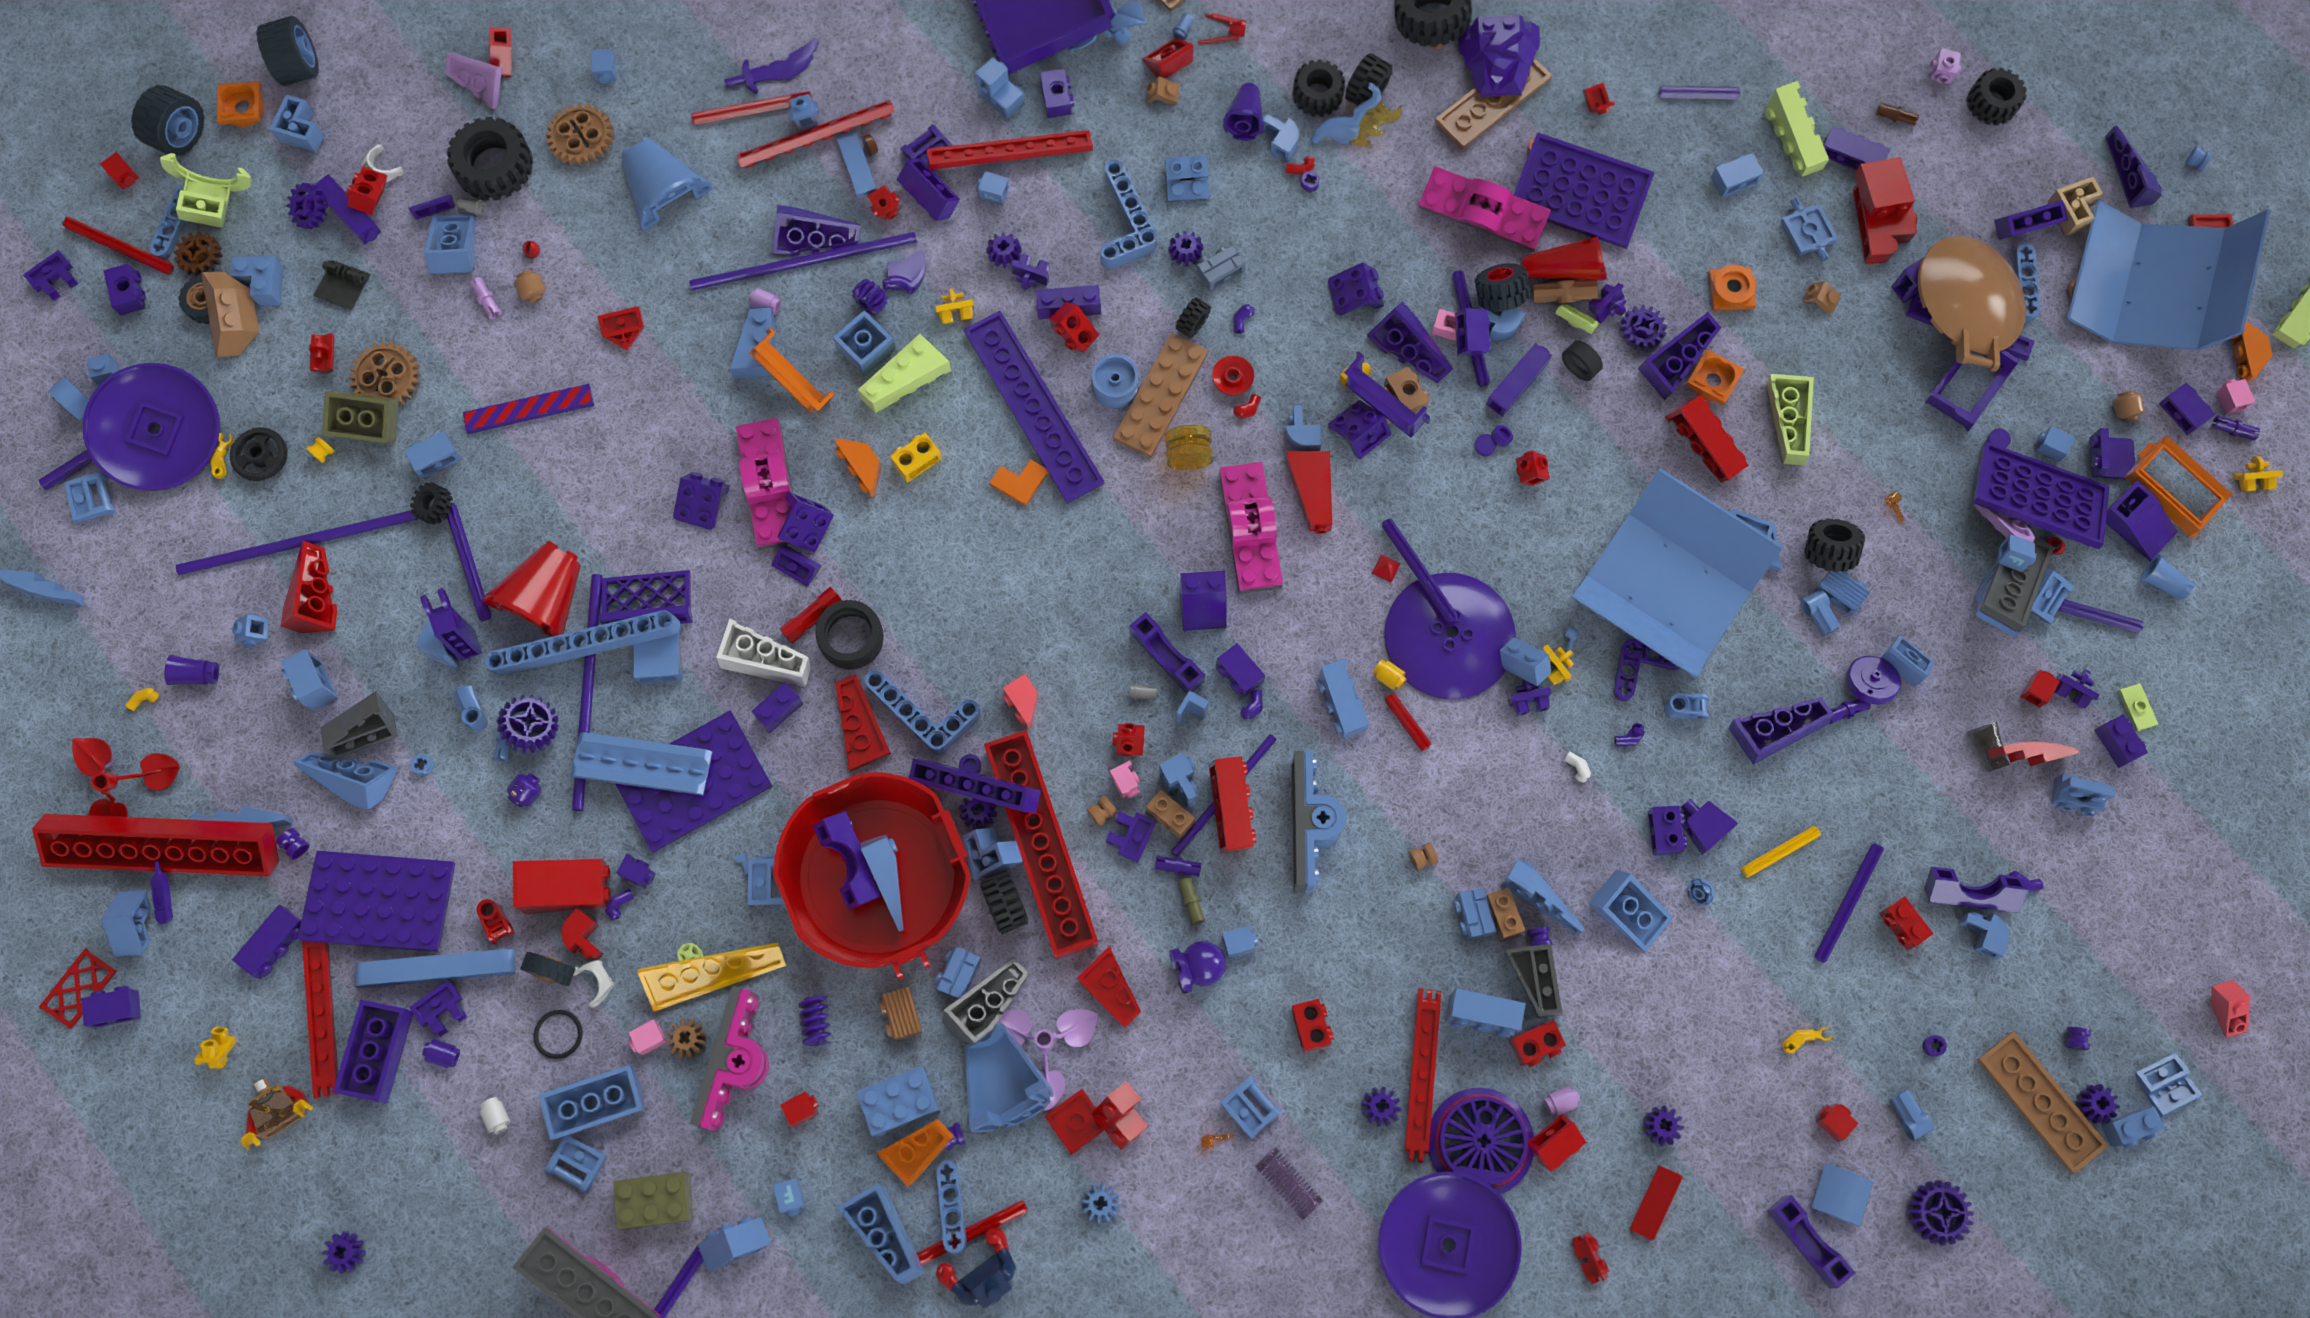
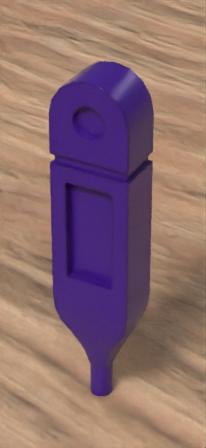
[151,862,173,924]

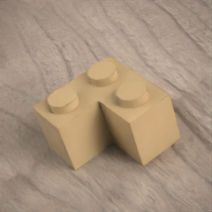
[2047,177,2103,236]

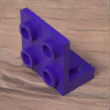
[1328,400,1392,459]
[777,492,834,552]

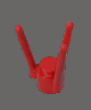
[1198,13,1246,44]

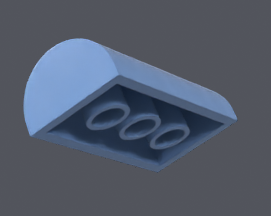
[539,1065,645,1141]

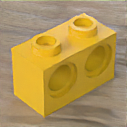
[890,432,942,483]

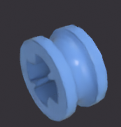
[410,754,434,776]

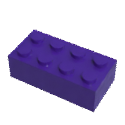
[333,1000,413,1104]

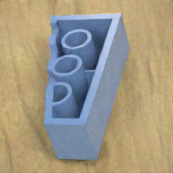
[837,1183,925,1285]

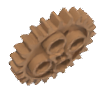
[545,103,614,167]
[349,341,421,405]

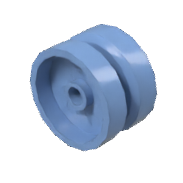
[1092,354,1139,409]

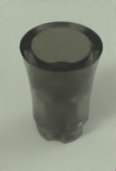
[1966,722,2010,772]

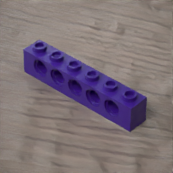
[909,758,1041,813]

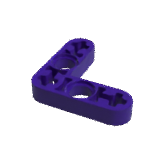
[1613,639,1680,701]

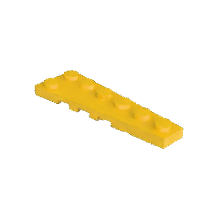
[638,942,786,1012]

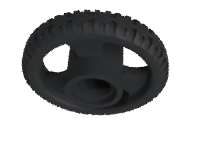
[229,427,288,481]

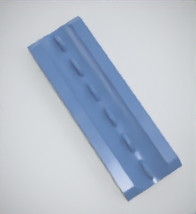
[570,732,713,796]

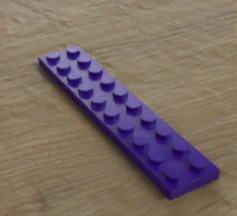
[963,310,1104,504]

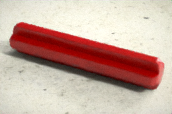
[1385,693,1431,751]

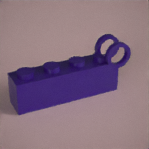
[420,588,482,661]

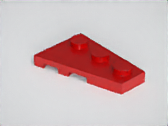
[1077,946,1141,1028]

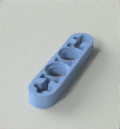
[149,184,186,260]
[2013,243,2040,321]
[936,1161,967,1255]

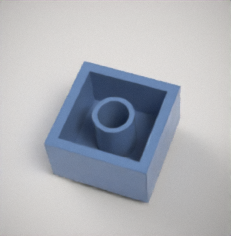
[833,310,896,376]
[281,649,338,711]

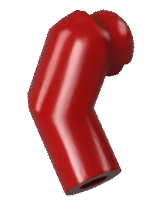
[1286,156,1315,175]
[1233,394,1261,418]

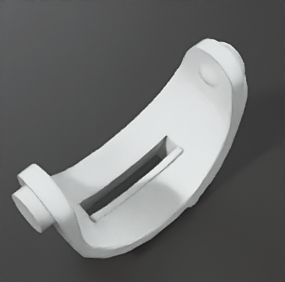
[361,145,404,183]
[573,960,614,1008]

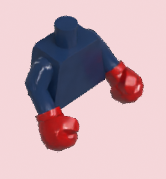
[936,1228,1016,1309]

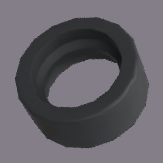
[1562,340,1603,381]

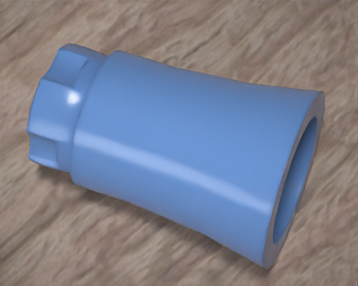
[2140,555,2195,600]

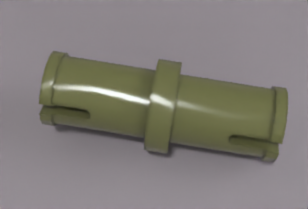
[1178,878,1206,925]

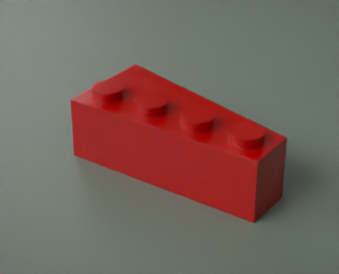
[1665,395,1749,483]

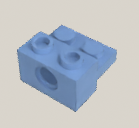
[1165,155,1209,202]
[1159,753,1198,809]
[2051,774,2116,816]

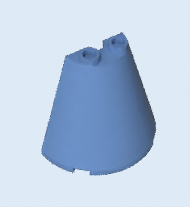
[622,137,713,230]
[965,1023,1054,1132]

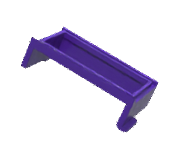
[1925,350,2020,431]
[1344,351,1430,438]

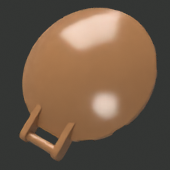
[1918,236,2026,371]

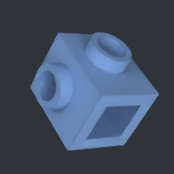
[788,94,820,131]
[232,614,269,647]

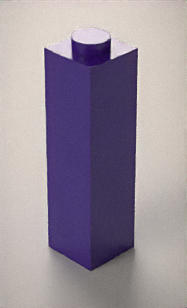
[314,174,381,245]
[1486,343,1552,417]

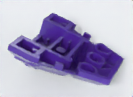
[1458,14,1540,97]

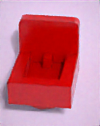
[1582,82,1615,115]

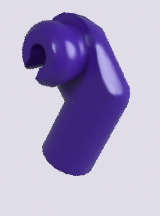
[1233,304,1255,334]
[1240,690,1263,719]
[1614,723,1645,747]
[2008,871,2044,893]
[605,889,634,921]

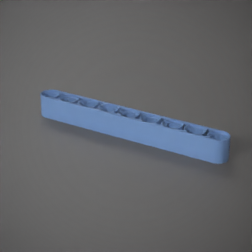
[484,610,680,676]

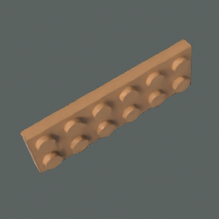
[1435,59,1552,150]
[1113,333,1209,458]
[1976,1031,2109,1174]

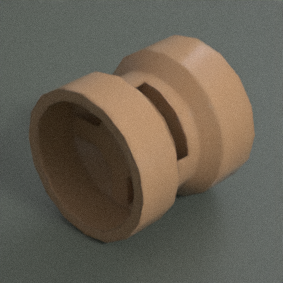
[1086,796,1118,827]
[1408,842,1439,871]

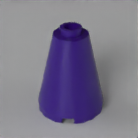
[1223,83,1264,141]

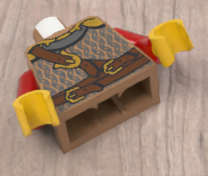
[241,1079,313,1150]

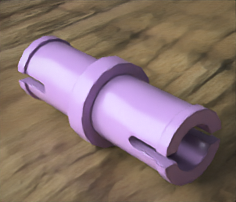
[470,277,502,319]

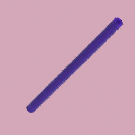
[1170,734,1277,857]

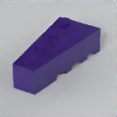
[1638,312,1721,400]

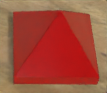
[1372,554,1401,582]

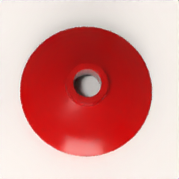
[1212,355,1254,395]

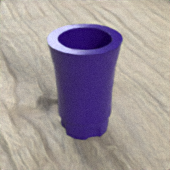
[164,654,219,685]

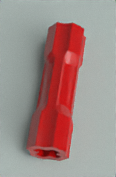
[779,587,842,644]

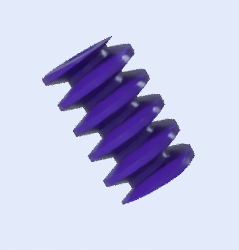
[798,995,831,1046]

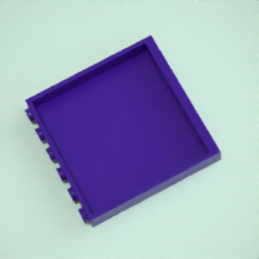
[971,0,1115,75]

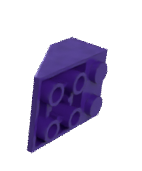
[2106,481,2178,561]

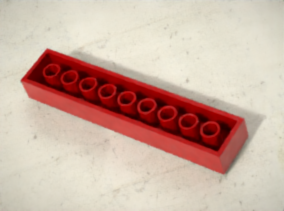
[984,730,1099,960]
[32,814,279,876]

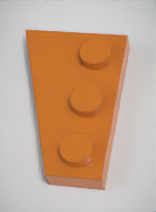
[876,1119,954,1187]

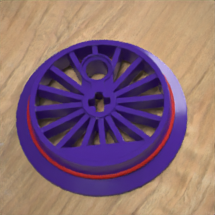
[1429,1088,1534,1194]

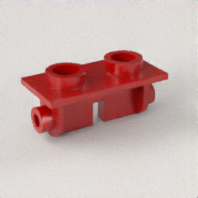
[1572,1232,1609,1285]

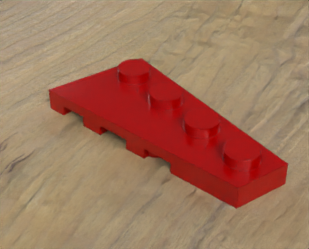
[835,674,891,772]

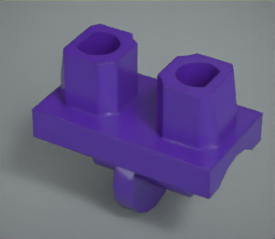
[1011,253,1050,290]
[1588,283,1626,323]
[2054,669,2100,709]
[1508,679,1552,716]

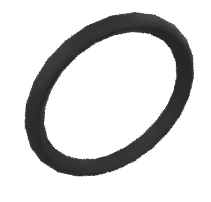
[534,1010,583,1059]

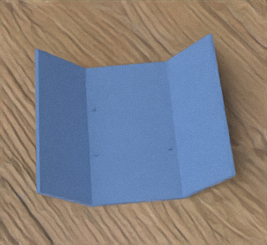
[2067,200,2271,351]
[1572,468,1784,678]

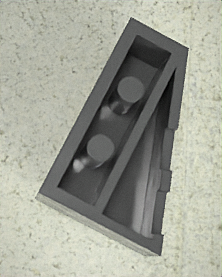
[320,691,398,760]
[1505,944,1562,1019]

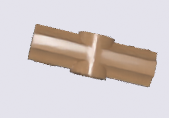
[1533,280,1598,303]

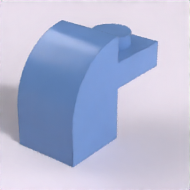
[1263,114,1299,162]
[1480,307,1526,341]
[48,377,89,420]
[1285,405,1322,451]
[1958,912,2009,960]

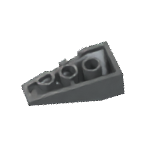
[942,958,1029,1045]

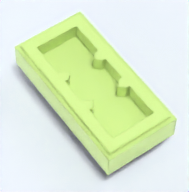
[1555,303,1599,334]
[2117,683,2158,732]

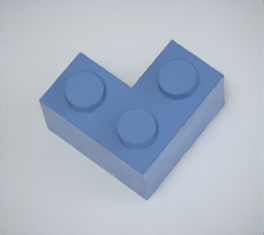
[976,58,1024,119]
[269,94,324,153]
[230,256,284,305]
[961,828,1023,880]
[101,890,151,957]
[698,1217,771,1272]

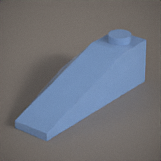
[1501,860,1585,935]

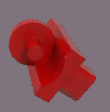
[309,333,335,373]

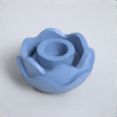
[1687,878,1715,905]

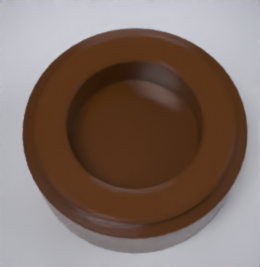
[862,134,878,156]

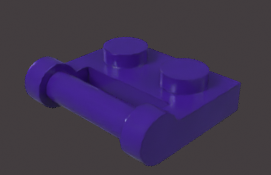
[900,124,953,167]

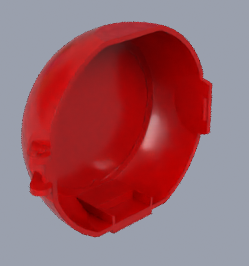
[773,772,970,980]

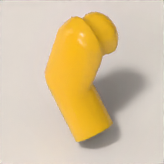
[125,687,159,712]

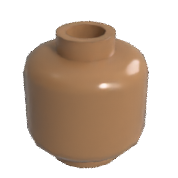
[514,270,546,303]
[2113,390,2145,422]

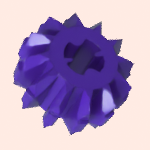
[1168,230,1204,267]
[986,232,1022,269]
[852,279,888,315]
[959,797,998,830]
[2076,1084,2121,1124]
[1361,1087,1401,1127]
[1642,1105,1684,1146]
[321,1231,366,1273]

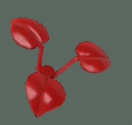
[72,738,180,817]

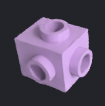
[1929,48,1962,85]

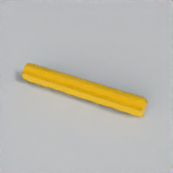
[1741,826,1821,878]

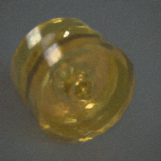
[1165,425,1214,470]

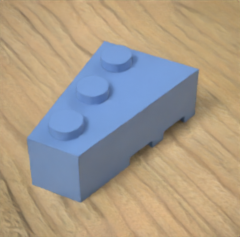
[730,308,776,379]
[1316,658,1369,738]

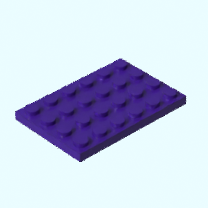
[1514,132,1655,249]
[1973,441,2110,549]
[615,710,773,853]
[297,850,455,952]

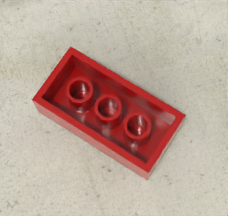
[1208,756,1256,854]

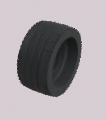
[816,600,884,670]

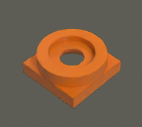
[217,81,265,127]
[1708,265,1756,311]
[1686,349,1744,406]

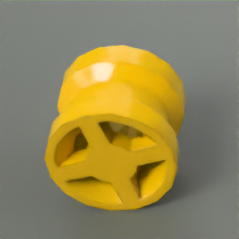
[306,437,334,464]

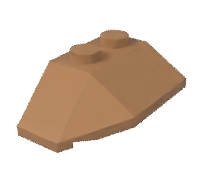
[201,272,259,357]

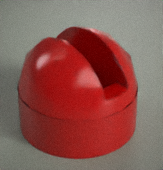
[522,241,540,259]
[2046,537,2065,555]

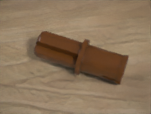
[1876,102,1919,125]

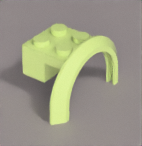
[160,153,251,228]

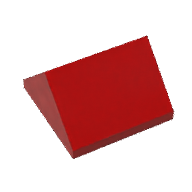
[1142,38,1194,79]

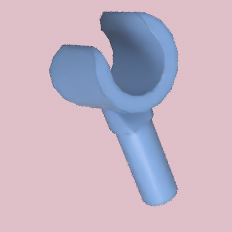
[1564,626,1579,653]

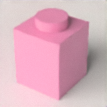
[2216,379,2255,415]
[628,1019,667,1055]

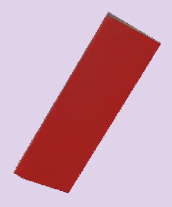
[1629,1166,1683,1241]

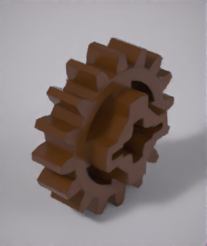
[173,231,223,277]

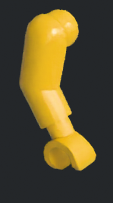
[210,433,234,479]
[1782,1027,1833,1054]

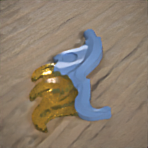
[1310,83,1402,146]

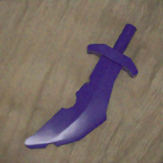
[724,38,819,94]

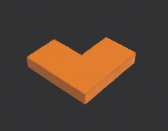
[989,459,1048,506]

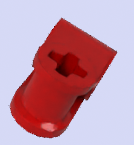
[476,899,515,945]

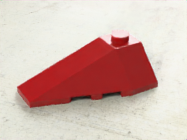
[280,541,337,633]

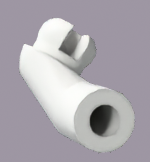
[1564,751,1591,783]

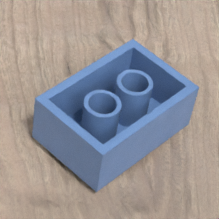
[1446,988,1525,1039]
[856,1065,941,1138]

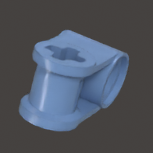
[1664,693,1709,720]

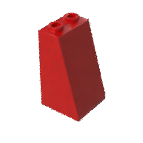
[513,859,611,914]

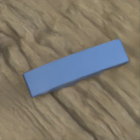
[835,129,877,198]
[0,570,85,606]
[190,806,293,828]

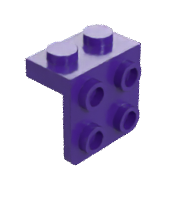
[1328,262,1384,316]
[2089,428,2135,480]
[673,472,730,530]

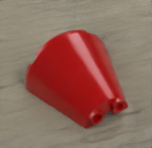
[1520,236,1607,281]
[482,541,581,637]

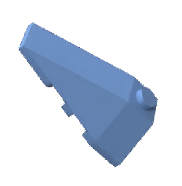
[294,752,397,810]
[861,834,903,932]

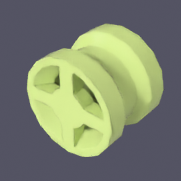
[677,943,704,961]

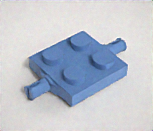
[1781,197,1838,262]

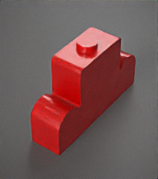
[1853,184,1917,264]

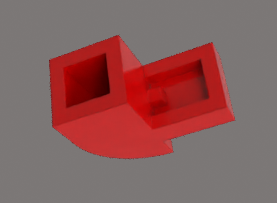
[561,908,604,960]

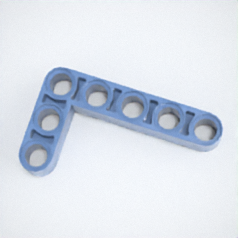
[1100,159,1157,269]
[865,670,980,755]

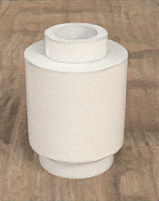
[479,1097,511,1134]

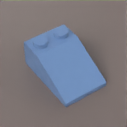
[424,214,475,274]
[1588,869,1673,952]

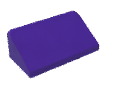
[409,194,456,220]
[771,545,821,587]

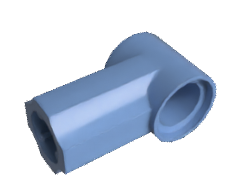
[1800,590,1841,636]
[453,685,488,732]
[1889,1089,1934,1141]

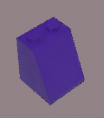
[1180,570,1227,631]

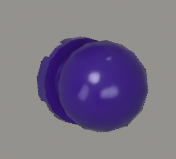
[1169,941,1226,994]

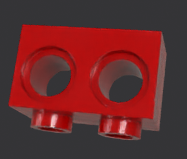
[346,166,388,215]
[1049,302,1100,353]
[1291,999,1334,1053]
[1509,1020,1566,1068]

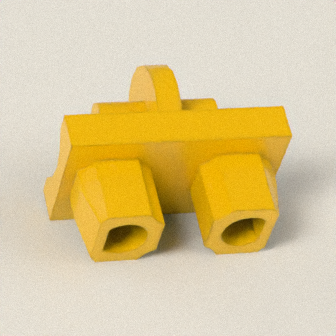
[935,288,974,324]
[2233,456,2283,492]
[1542,644,1574,686]
[194,1027,237,1069]

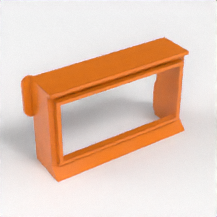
[748,328,834,414]
[2124,436,2233,538]

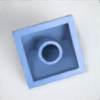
[415,619,460,669]
[1880,635,1935,687]

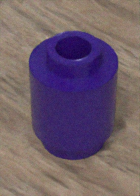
[422,1039,460,1068]

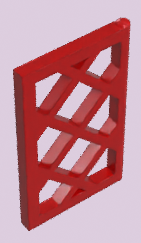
[39,948,117,1029]

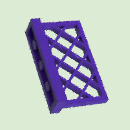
[600,570,693,625]

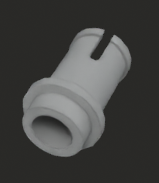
[457,198,486,217]
[1130,683,1157,701]

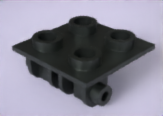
[313,260,371,310]

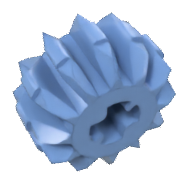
[1081,1183,1121,1225]

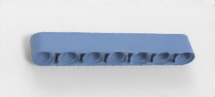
[355,949,515,988]

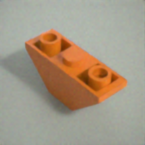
[2231,321,2273,384]
[835,438,882,498]

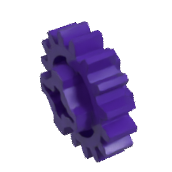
[286,183,328,229]
[1620,305,1667,351]

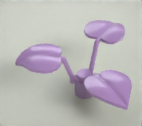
[997,1009,1098,1111]

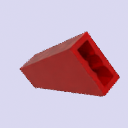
[1286,451,1333,534]

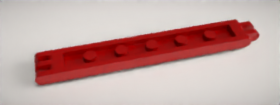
[302,941,339,1099]
[1404,988,1442,1163]

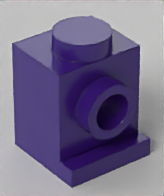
[616,853,656,889]

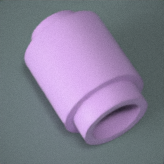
[748,288,782,315]
[1543,1086,1580,1116]

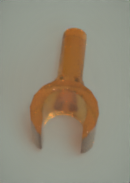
[1885,491,1905,522]
[1201,1133,1234,1149]

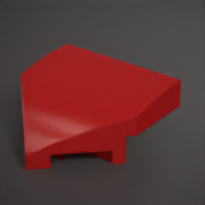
[597,306,644,351]

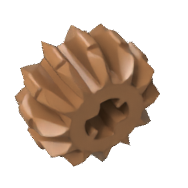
[667,1019,707,1059]

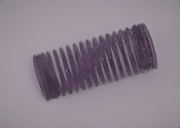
[1255,1147,1324,1220]

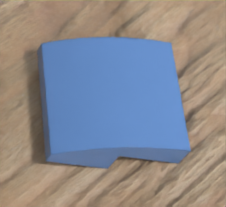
[2135,1053,2203,1118]
[1812,1163,1874,1227]

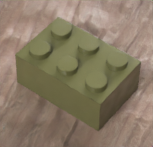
[322,390,399,443]
[613,1171,693,1230]

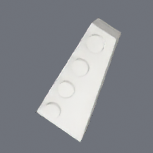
[716,619,811,687]

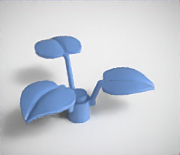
[1067,0,1146,53]

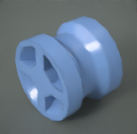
[2185,145,2213,171]

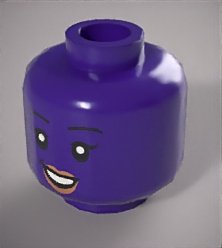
[507,773,542,807]

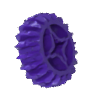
[496,694,559,754]
[1907,1180,1974,1246]

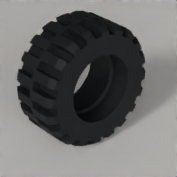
[1394,0,1472,47]
[447,117,533,201]

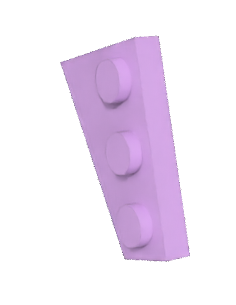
[445,53,502,109]
[1974,504,2035,542]

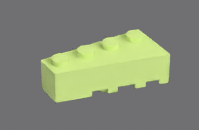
[1765,81,1829,177]
[2272,281,2310,349]
[858,334,951,413]
[1767,374,1814,466]

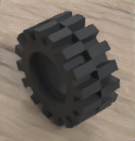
[1175,297,1211,338]
[410,482,453,525]

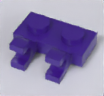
[23,250,79,301]
[1106,811,1157,863]
[409,979,468,1037]

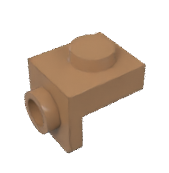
[1146,76,1179,106]
[1803,281,1841,313]

